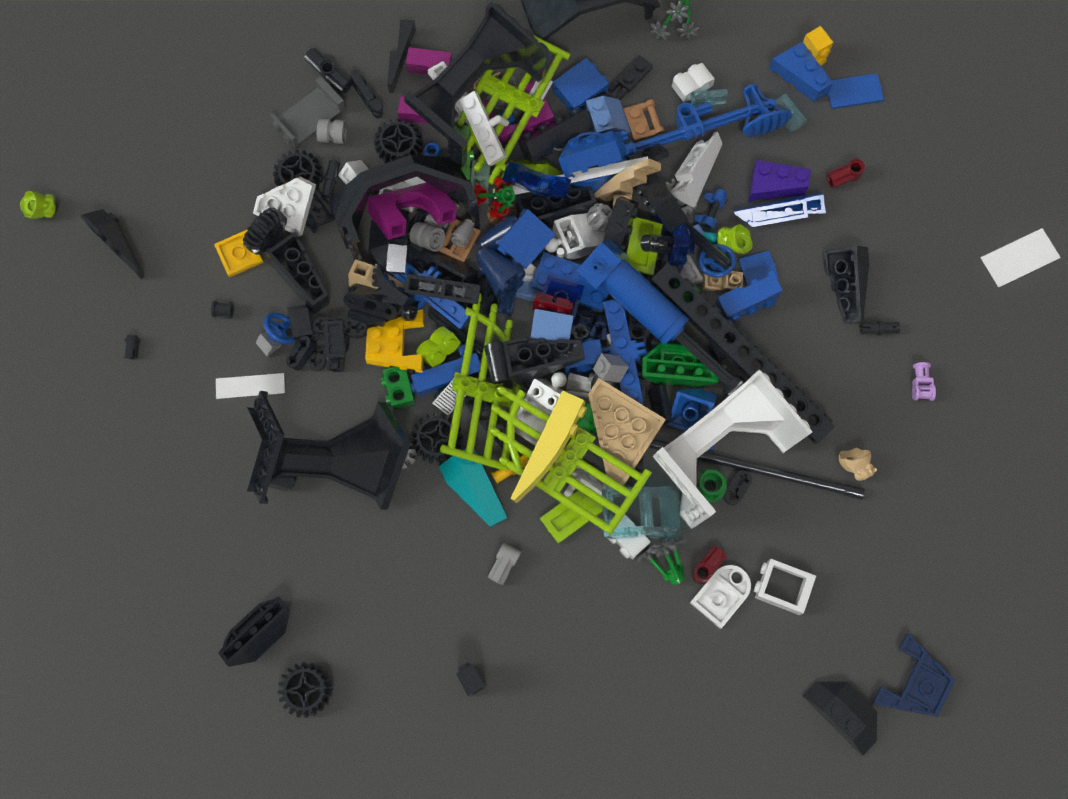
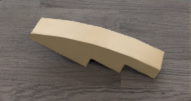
[594,158,661,203]

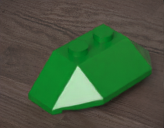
[642,343,718,387]

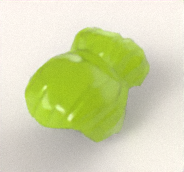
[20,191,56,219]
[717,224,753,254]

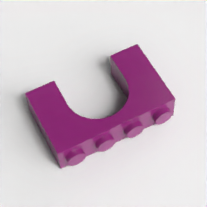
[398,47,452,124]
[482,81,554,145]
[368,182,457,240]

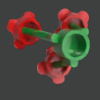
[473,176,515,221]

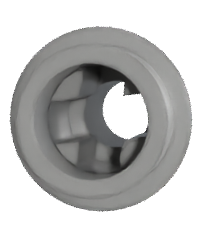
[451,219,475,247]

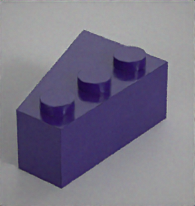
[748,160,811,202]

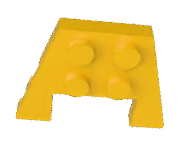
[365,309,425,373]

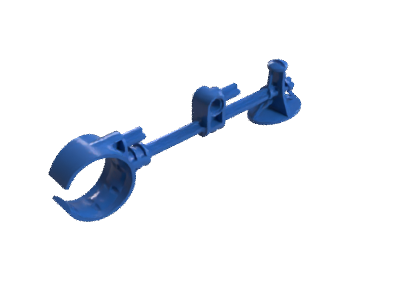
[570,84,792,193]

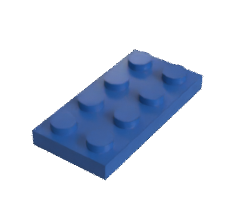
[531,252,608,312]

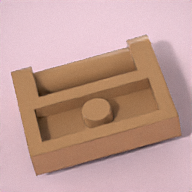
[623,99,665,143]
[436,219,481,263]

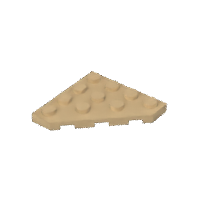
[588,378,666,486]

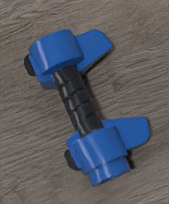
[694,189,728,230]

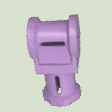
[912,362,936,401]

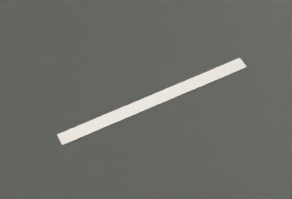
[493,156,648,199]

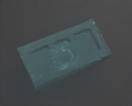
[689,89,728,107]
[774,93,807,133]

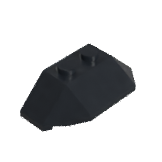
[368,213,409,275]
[218,597,290,667]
[803,682,877,756]

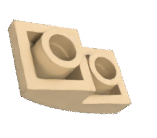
[702,271,743,292]

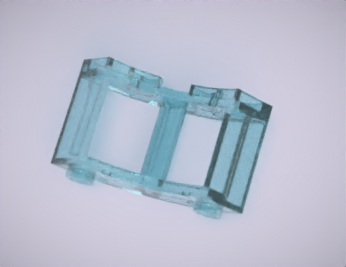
[602,486,682,540]

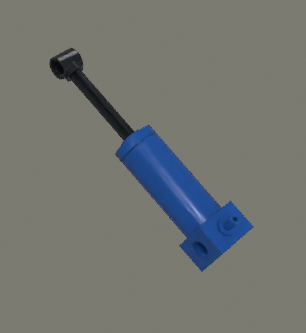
[576,238,747,396]

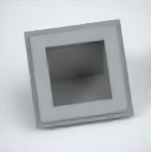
[256,332,282,357]

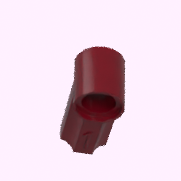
[826,159,865,189]
[692,545,727,584]

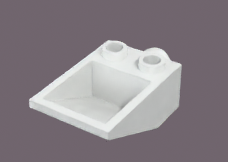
[545,213,606,261]
[515,372,567,446]

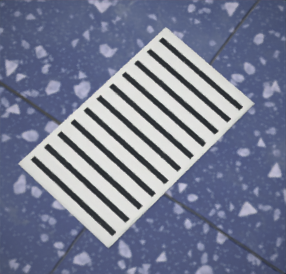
[433,380,466,415]

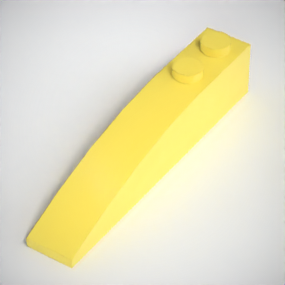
[511,391,587,503]

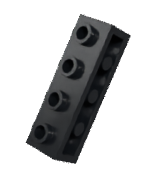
[603,196,639,252]

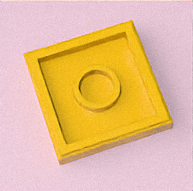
[214,230,264,278]

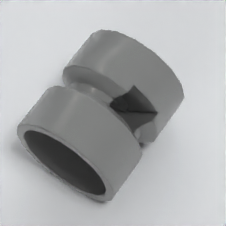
[317,118,347,144]
[410,222,445,252]

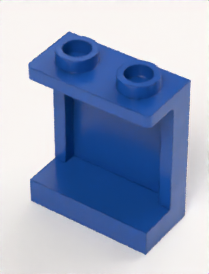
[552,58,609,111]
[495,208,556,269]

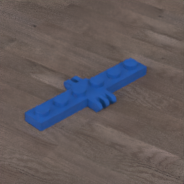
[392,260,471,329]
[601,299,648,406]

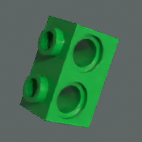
[380,366,415,410]

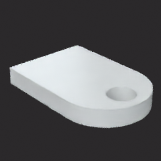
[690,565,751,629]

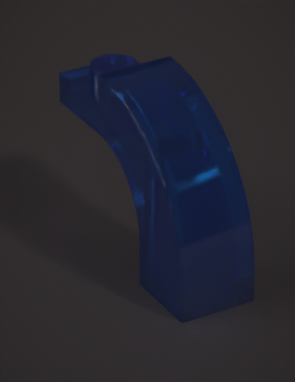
[502,162,571,199]
[653,215,695,272]

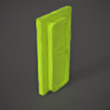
[626,217,662,276]
[540,490,605,544]

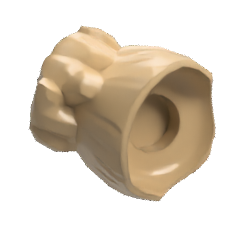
[838,447,877,481]

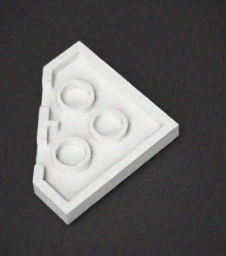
[253,177,316,236]

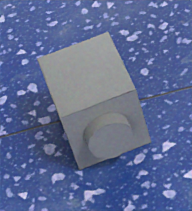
[593,353,629,382]

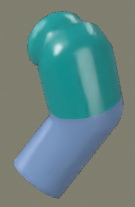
[693,224,718,244]

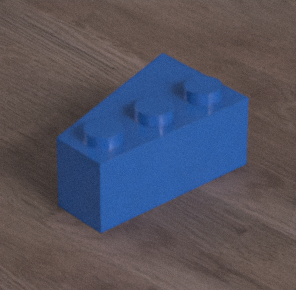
[769,42,833,102]
[558,131,627,178]
[716,270,783,322]

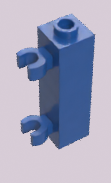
[409,344,481,397]

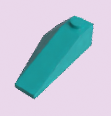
[439,449,508,527]

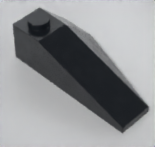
[824,246,869,323]

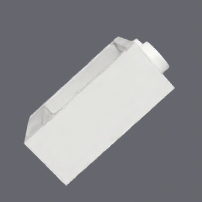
[754,559,816,615]

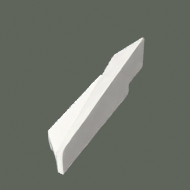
[671,131,722,207]

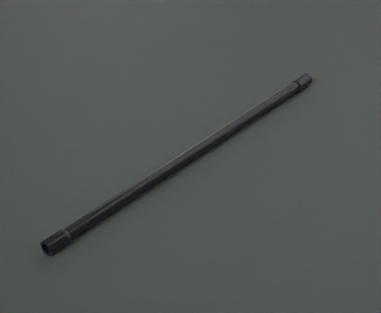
[593,427,865,500]

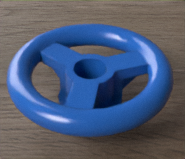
[698,244,736,278]
[263,312,296,344]

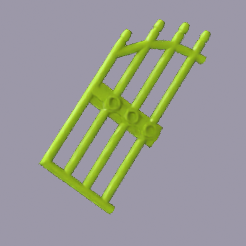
[456,35,571,185]
[440,293,521,471]
[490,386,652,535]

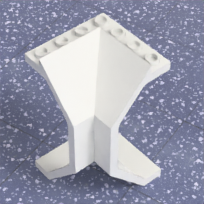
[653,370,812,529]

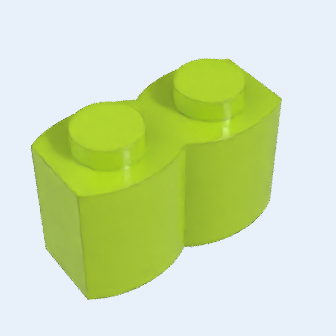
[416,326,460,368]

